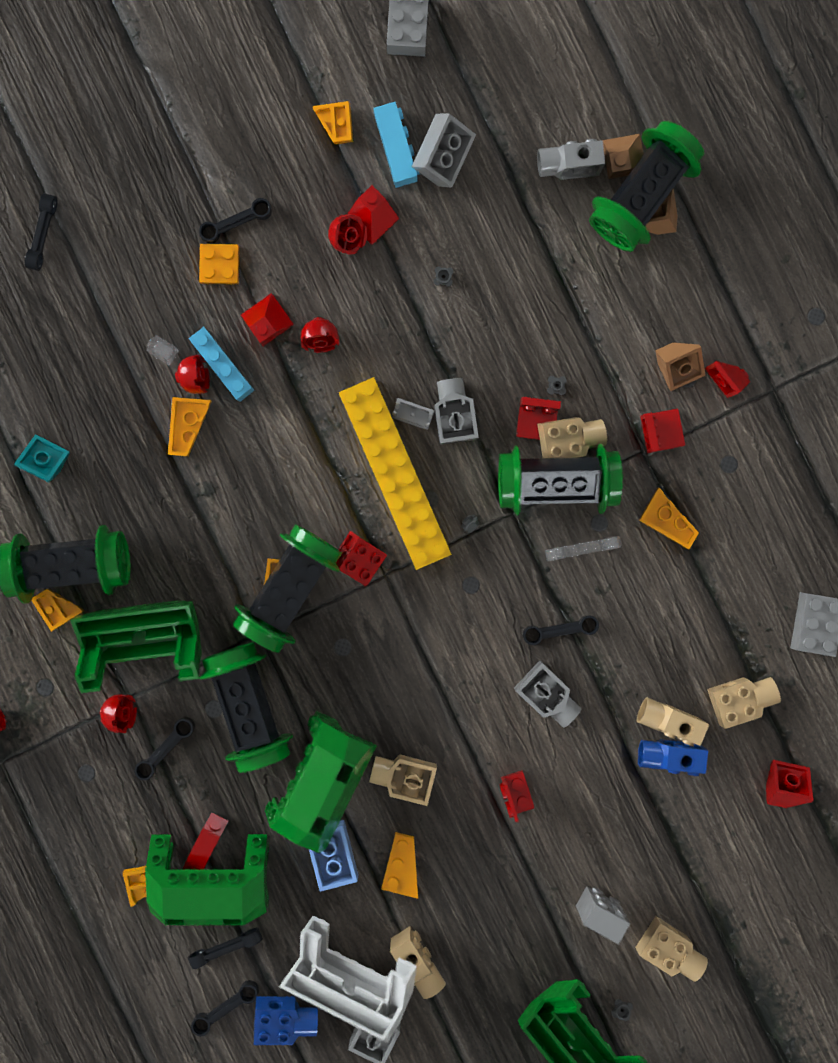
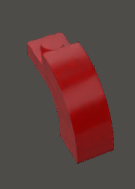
[182,812,228,870]

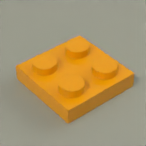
[199,244,239,284]

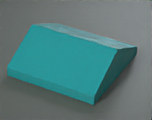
[14,434,70,483]

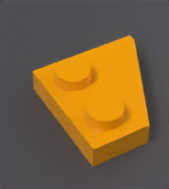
[313,101,353,144]
[31,588,84,631]
[123,866,146,907]

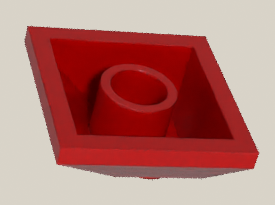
[348,185,399,245]
[241,293,294,346]
[705,361,750,398]
[766,760,813,808]

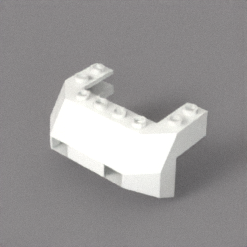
[279,916,417,1043]

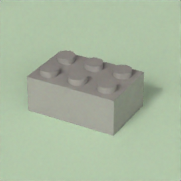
[387,0,429,57]
[412,114,476,187]
[790,592,838,657]
[576,886,630,944]

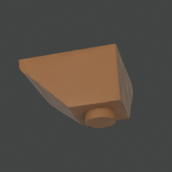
[603,134,644,179]
[645,188,678,235]
[655,343,706,391]

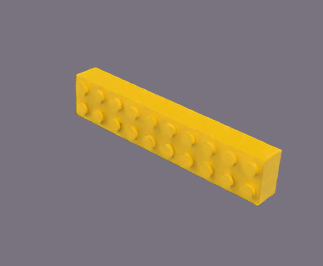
[338,377,452,570]

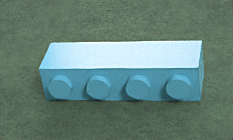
[373,102,420,188]
[188,327,255,402]

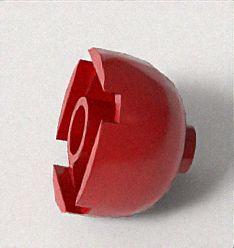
[328,214,367,254]
[301,317,339,353]
[175,354,210,394]
[100,694,137,733]

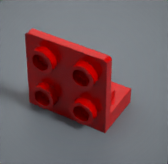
[516,397,561,440]
[640,409,685,453]
[336,530,387,586]
[499,770,535,822]

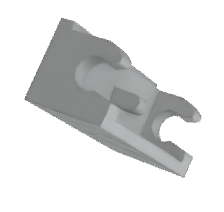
[392,398,434,430]

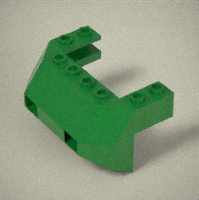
[70,600,202,693]
[265,711,377,853]
[145,834,269,925]
[518,979,648,1063]

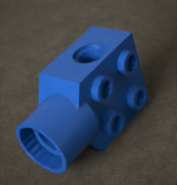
[638,739,708,776]
[254,996,318,1045]

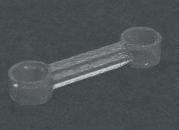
[544,536,622,561]

